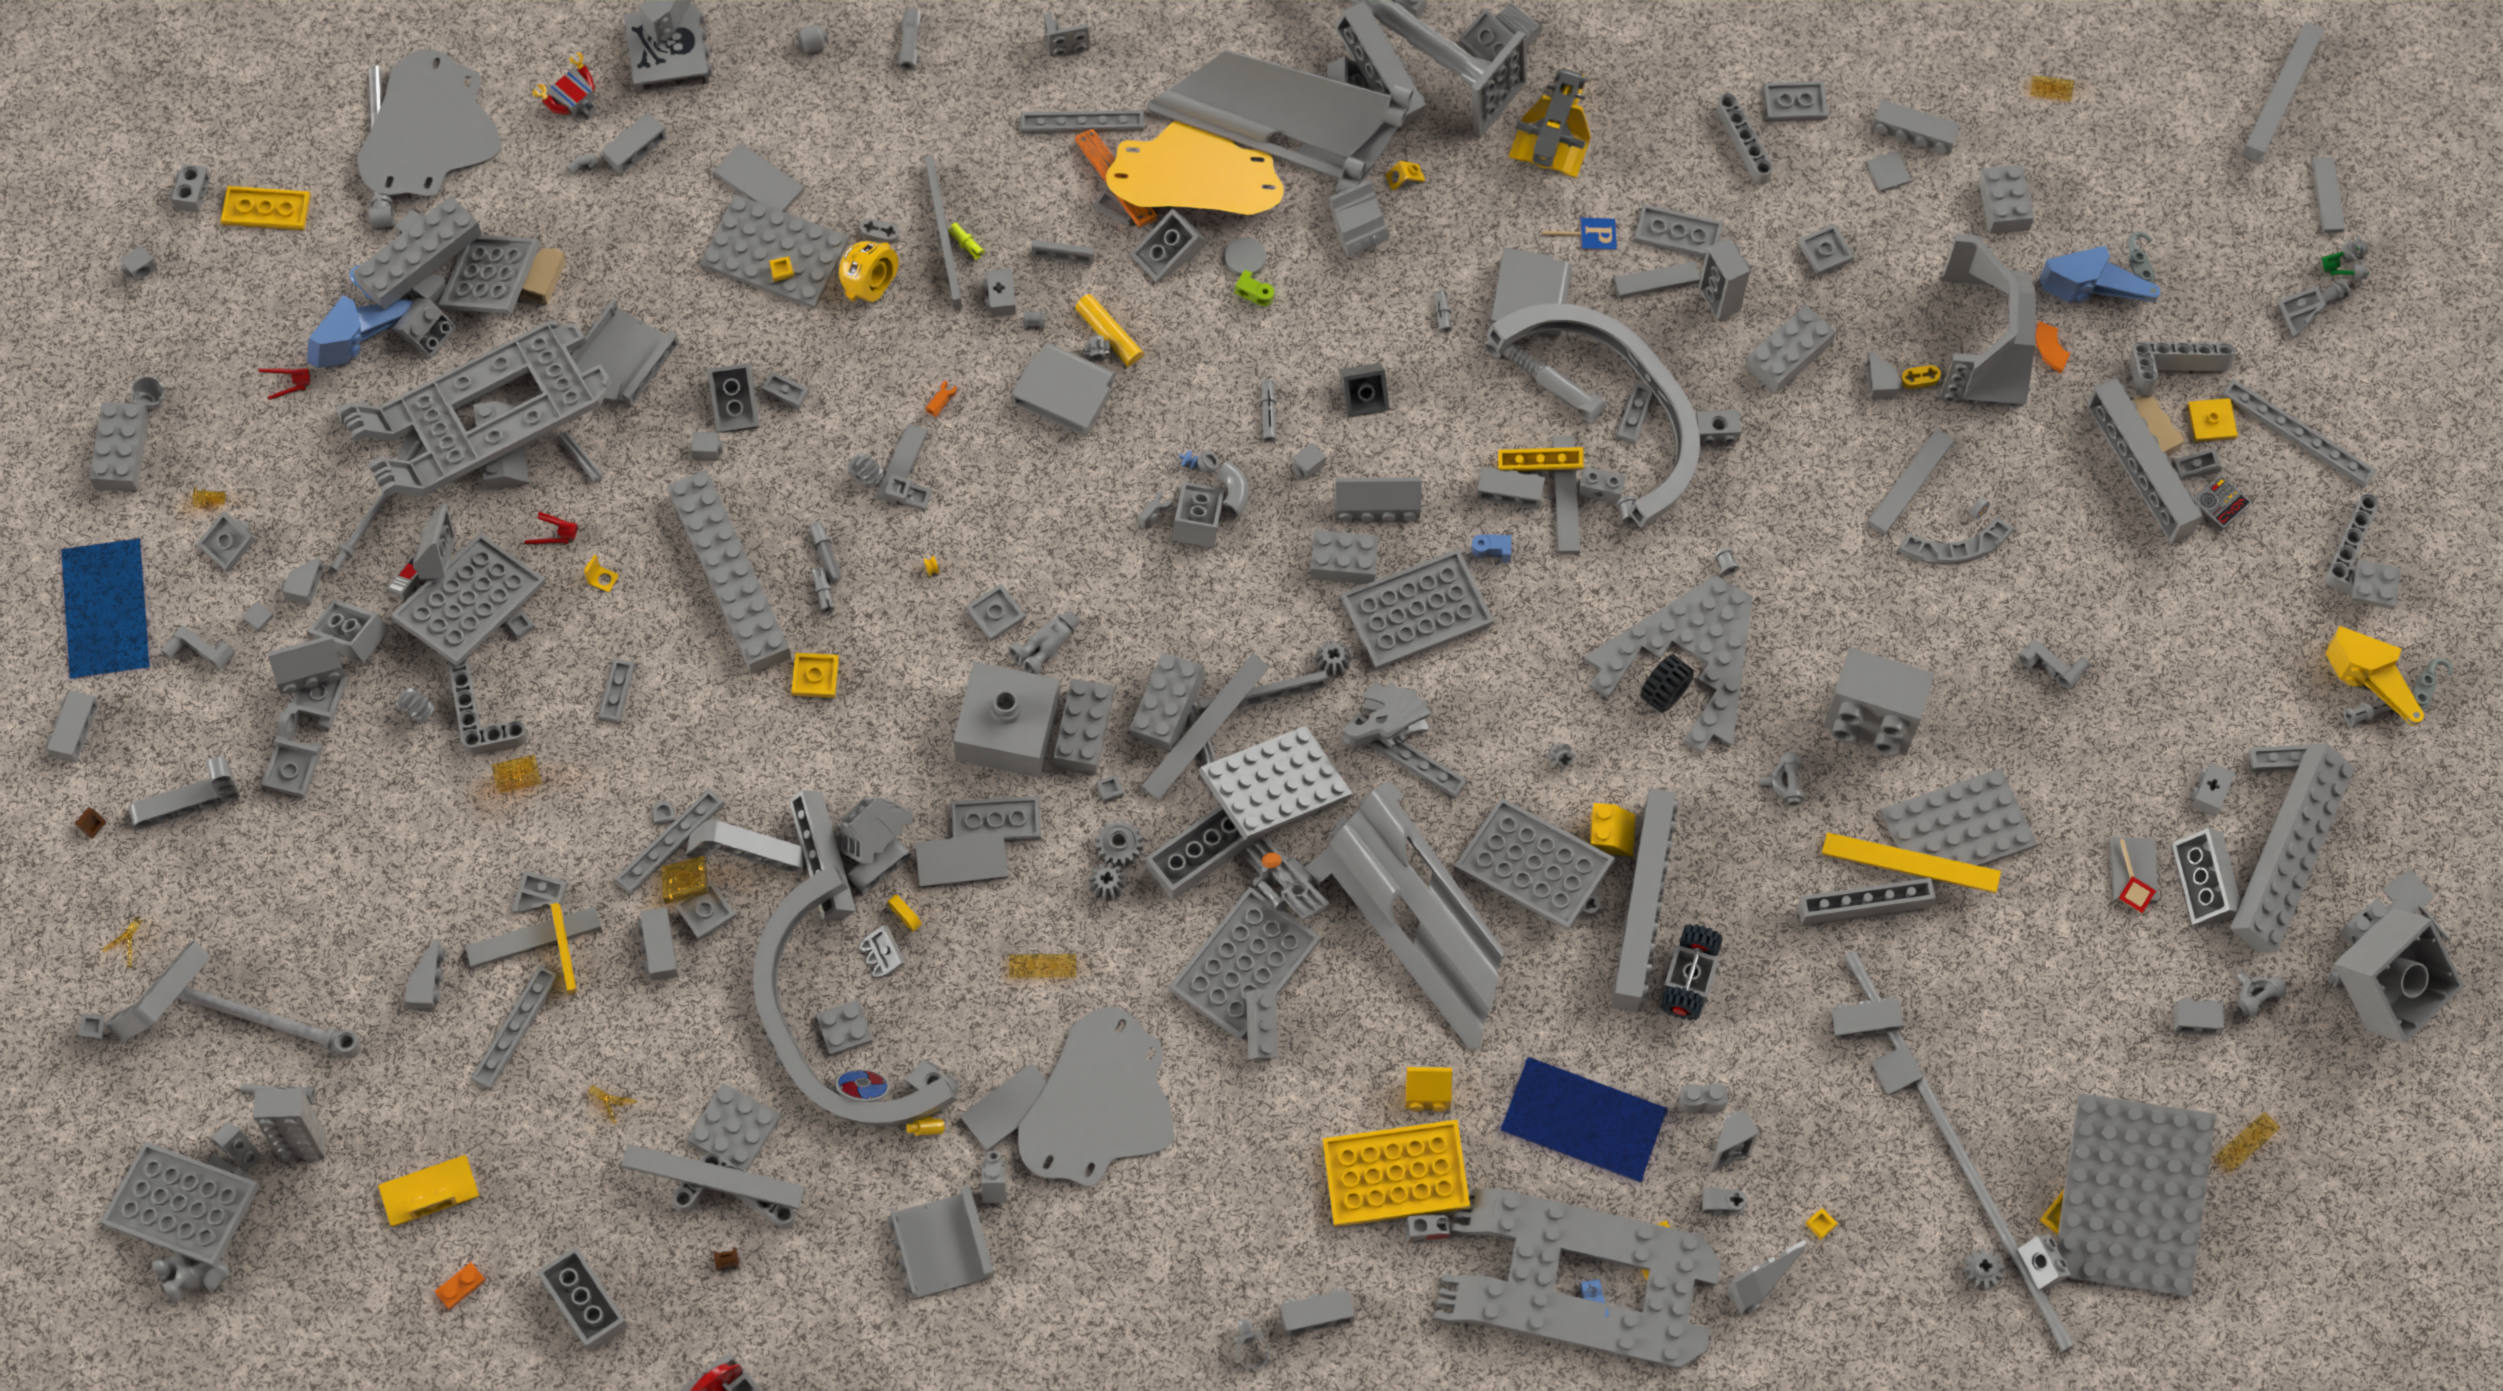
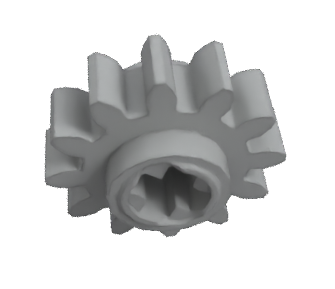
[1963,1248,2005,1290]

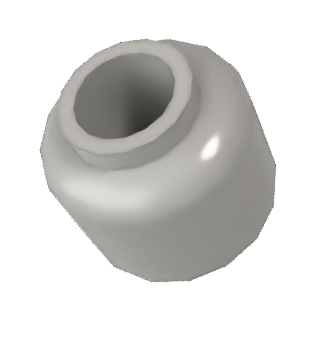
[797,24,828,54]

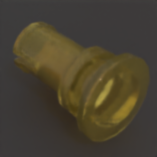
[192,486,226,508]

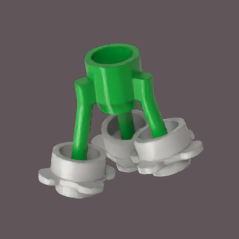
[2321,236,2369,285]

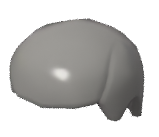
[131,376,164,410]

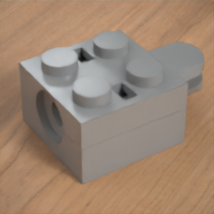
[2340,898,2411,945]

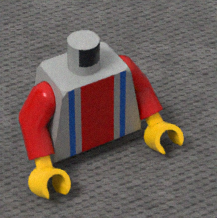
[532,52,597,117]

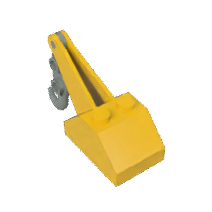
[2325,626,2453,726]

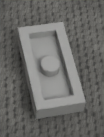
[762,371,809,409]

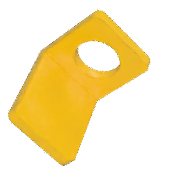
[1385,161,1425,191]
[584,555,619,592]

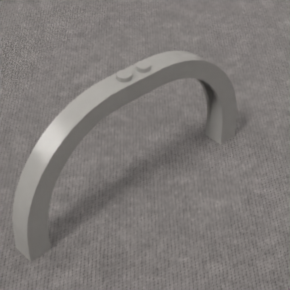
[1486,303,1700,528]
[753,865,958,1126]

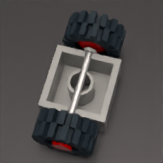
[1661,924,1723,1020]

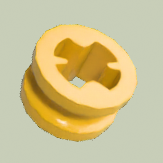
[923,555,940,577]

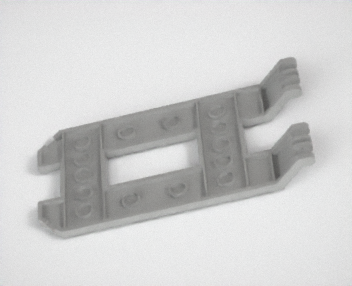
[338,321,611,496]
[1434,1188,1721,1369]

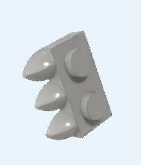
[859,925,906,977]

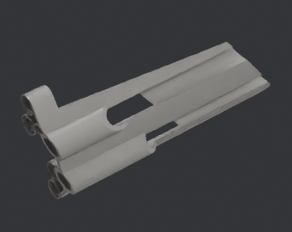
[1304,780,1504,1049]

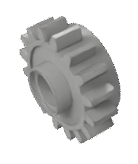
[1095,819,1143,867]

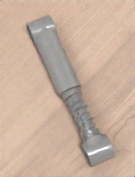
[1484,339,1606,423]

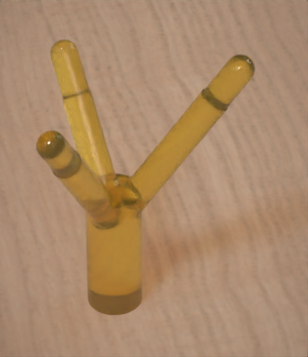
[102,917,143,968]
[588,1085,637,1124]

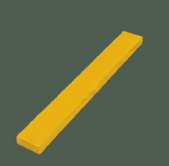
[1822,832,2001,894]

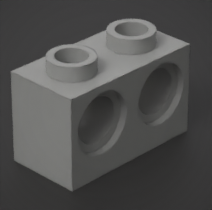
[170,163,211,213]

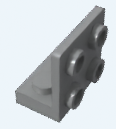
[1044,13,1089,56]

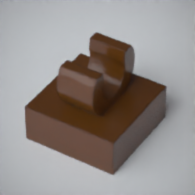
[75,807,106,839]

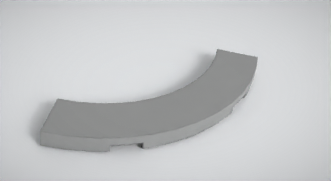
[1897,517,2014,564]

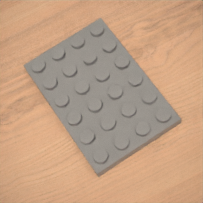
[700,194,849,309]
[391,533,545,666]
[1341,549,1494,670]
[1198,726,1353,841]
[1880,768,2037,883]
[1455,797,1615,931]
[1169,887,1321,1041]
[100,1142,260,1267]

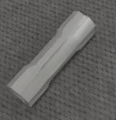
[899,9,921,70]

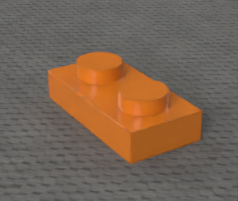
[434,1262,486,1310]

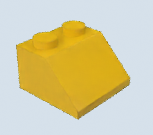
[1589,803,1635,857]
[1405,1067,1452,1112]

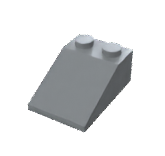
[638,0,692,44]
[1130,209,1208,282]
[707,363,759,432]
[1172,482,1225,548]
[308,599,390,663]

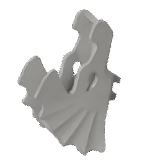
[1343,682,1430,748]

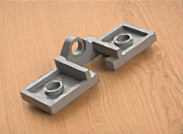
[261,677,348,798]

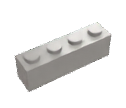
[1872,99,1960,154]

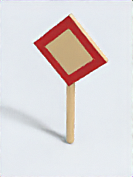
[2118,839,2156,914]

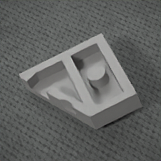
[2278,286,2326,338]
[511,870,568,913]

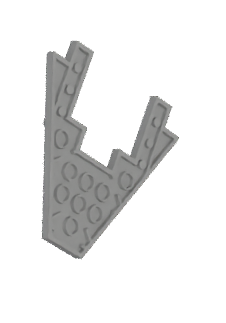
[1584,575,1753,753]

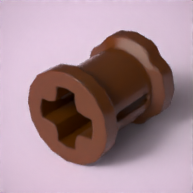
[713,1247,740,1272]

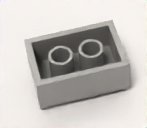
[1978,164,2034,234]
[1310,530,1379,584]

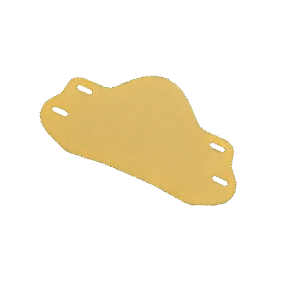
[1106,120,1284,215]

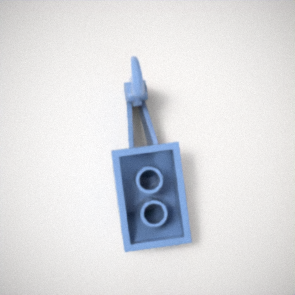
[307,265,414,368]

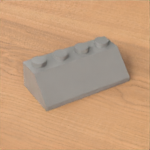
[473,401,529,491]
[1334,477,1422,522]
[2171,828,2241,925]

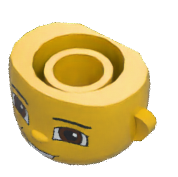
[839,241,899,302]

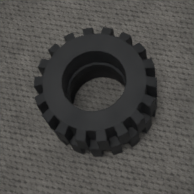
[1640,654,1694,713]

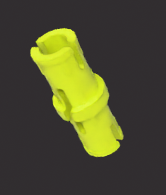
[948,223,985,260]

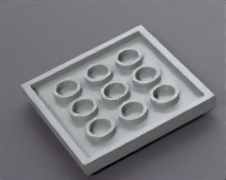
[438,235,541,314]

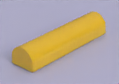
[1075,294,1144,367]
[1498,447,1584,471]

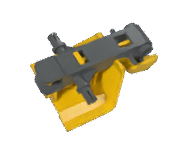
[1508,68,1591,178]

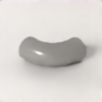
[1217,461,1249,517]

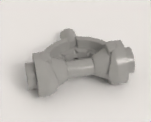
[1760,752,1805,806]
[2237,971,2287,1018]

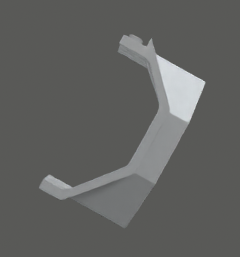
[1939,234,2036,408]

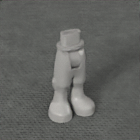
[1008,611,1080,675]

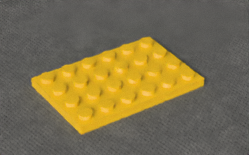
[1322,1119,1470,1228]

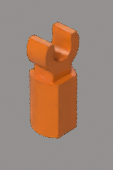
[925,380,957,417]

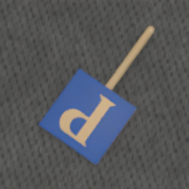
[1542,217,1617,250]

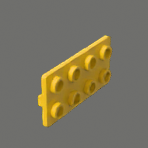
[378,1155,479,1227]

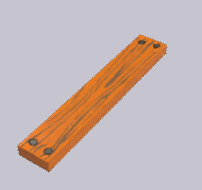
[1075,129,1157,228]

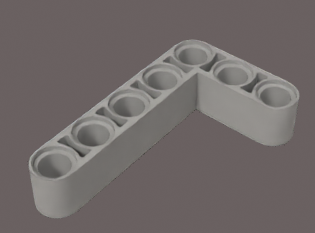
[2130,342,2235,397]
[2325,493,2379,596]
[448,658,528,755]
[128,756,240,829]
[686,820,806,873]
[106,940,211,1042]
[672,1152,796,1229]

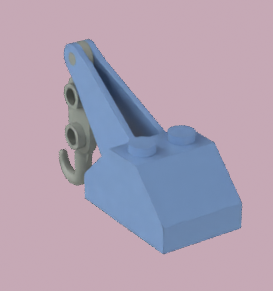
[2039,231,2160,303]

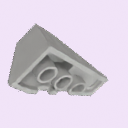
[1727,1240,1808,1315]

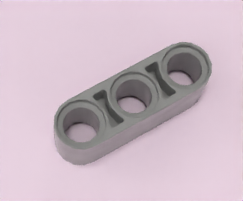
[847,837,911,894]

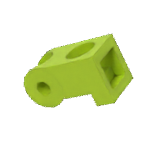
[1235,269,1274,307]

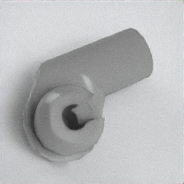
[566,154,598,174]

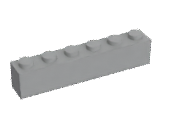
[789,790,856,920]
[1797,878,1936,926]

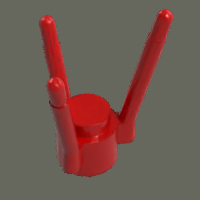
[258,368,310,400]
[524,512,578,544]

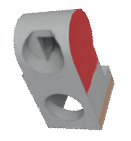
[1405,1215,1450,1243]

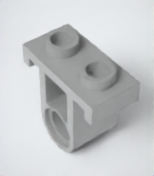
[211,1121,262,1171]

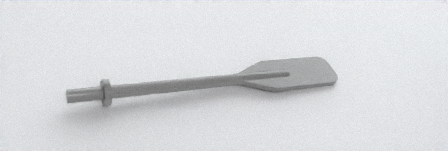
[330,430,428,572]

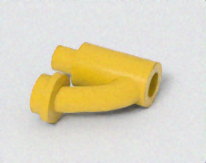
[906,1116,945,1136]

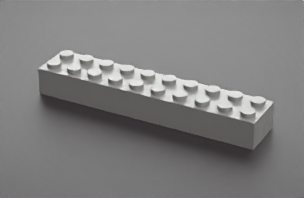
[667,470,791,674]
[2230,743,2355,953]
[1611,788,1679,1012]

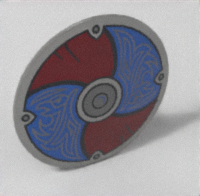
[835,1069,890,1102]

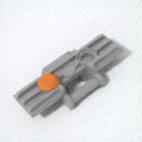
[1241,837,1329,920]

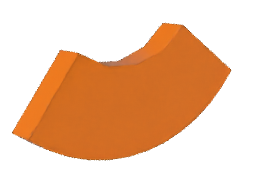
[2035,321,2070,374]

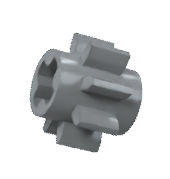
[1084,335,1110,361]
[1547,742,1576,771]

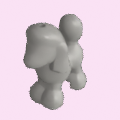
[152,1253,230,1304]

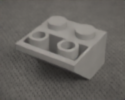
[392,298,457,358]

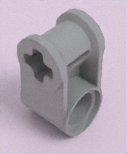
[1702,1187,1747,1215]

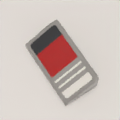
[387,556,421,600]

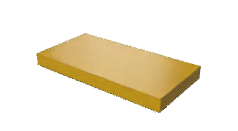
[221,186,311,231]

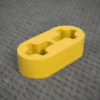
[1901,365,1941,389]
[887,894,922,932]

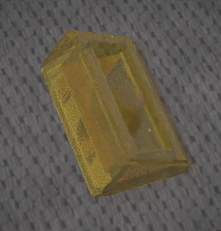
[2030,75,2074,101]

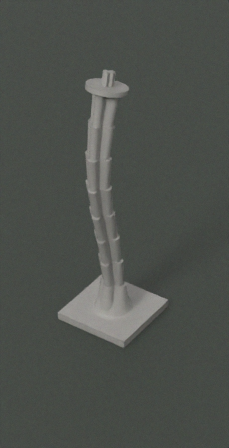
[1348,0,1527,138]

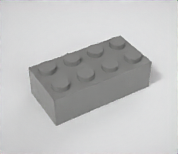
[1698,238,1751,321]
[1745,305,1836,394]
[90,402,150,491]
[1129,652,1207,751]
[1053,678,1114,775]
[537,1246,628,1353]

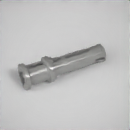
[2343,699,2392,726]

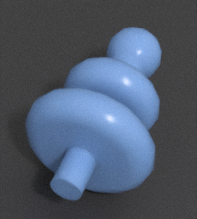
[1179,450,1201,470]

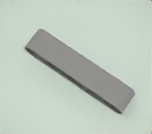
[1717,93,1773,185]

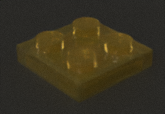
[661,856,708,905]

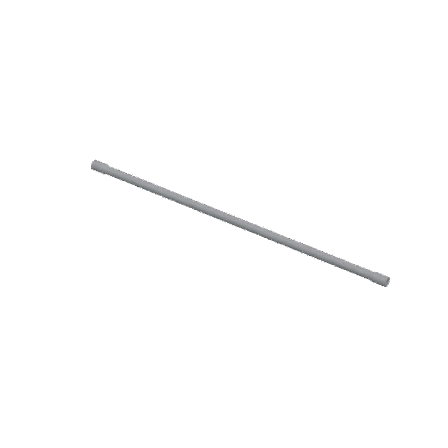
[1844,950,2075,1352]

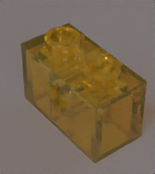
[491,754,542,793]

